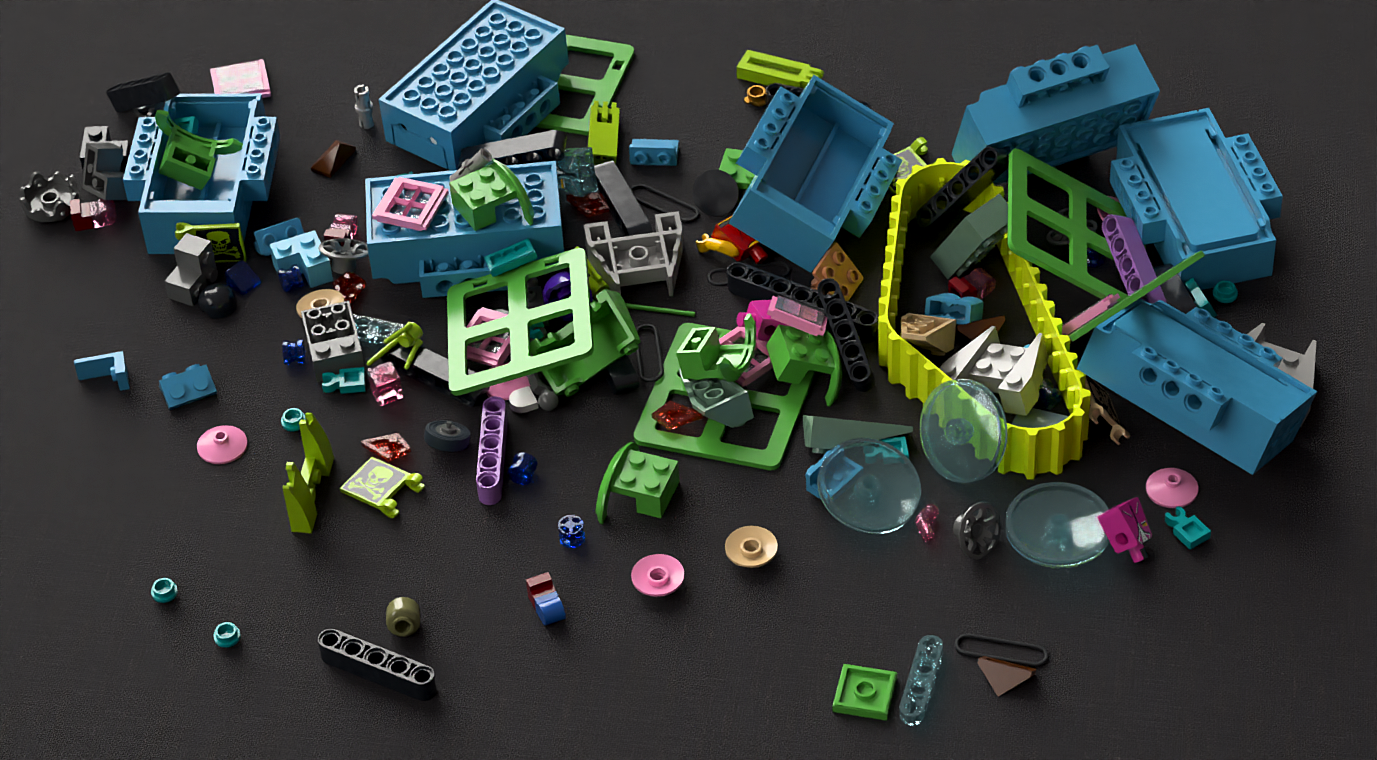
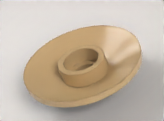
[296,289,344,318]
[725,526,778,568]

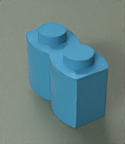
[925,293,983,324]

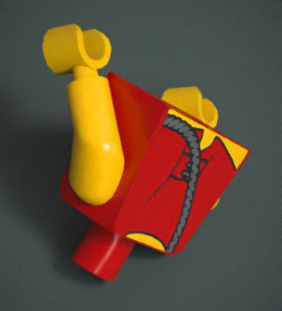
[695,215,769,264]

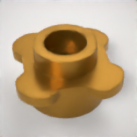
[744,85,766,107]

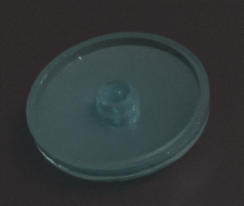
[920,379,1007,483]
[817,438,921,534]
[1005,482,1109,568]

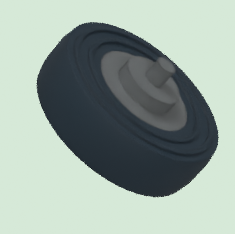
[424,420,470,452]

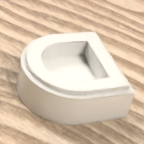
[509,386,538,413]

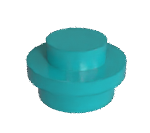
[1213,281,1238,303]
[281,408,306,431]
[151,578,178,603]
[213,622,241,647]

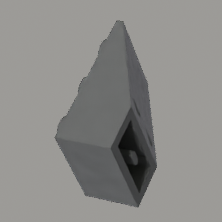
[301,301,365,382]

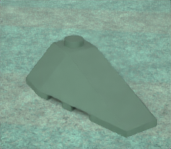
[679,369,754,428]
[803,415,913,454]

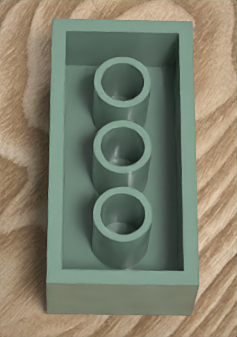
[930,193,1008,279]

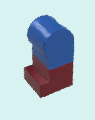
[526,572,566,626]

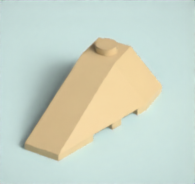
[901,313,956,356]

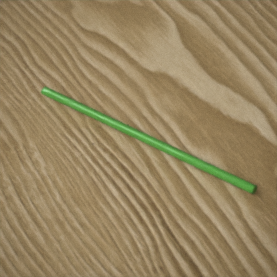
[590,299,695,317]

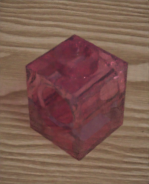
[367,361,403,406]

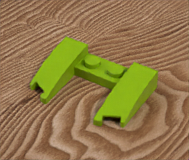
[283,413,334,533]

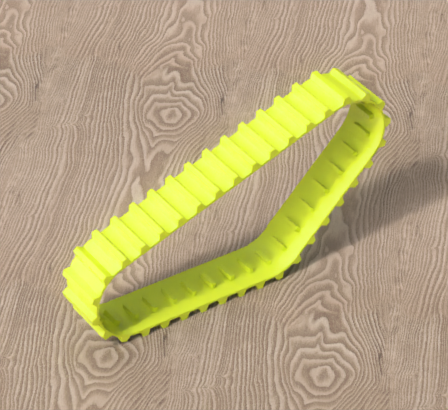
[878,158,1090,479]

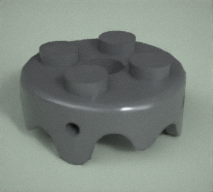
[20,171,80,222]

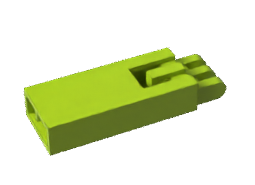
[737,50,824,88]
[586,100,620,165]

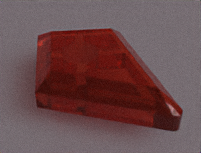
[566,193,609,218]
[332,272,366,305]
[651,401,703,430]
[361,433,411,462]

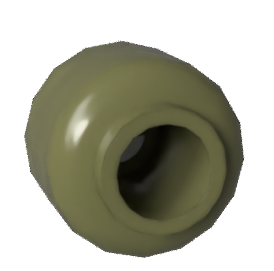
[386,597,421,637]

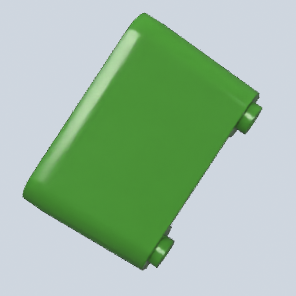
[530,289,641,397]

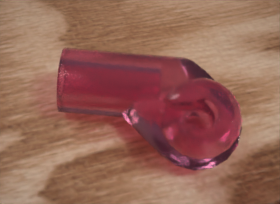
[915,504,939,541]

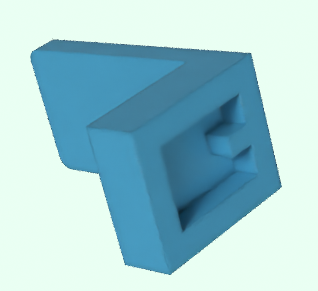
[74,351,130,390]

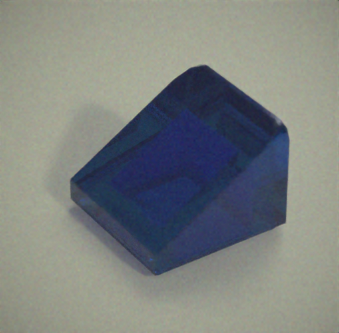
[225,260,261,295]

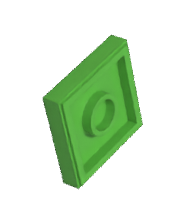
[833,664,897,721]

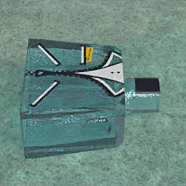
[556,147,597,197]

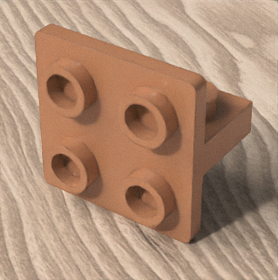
[810,243,864,301]

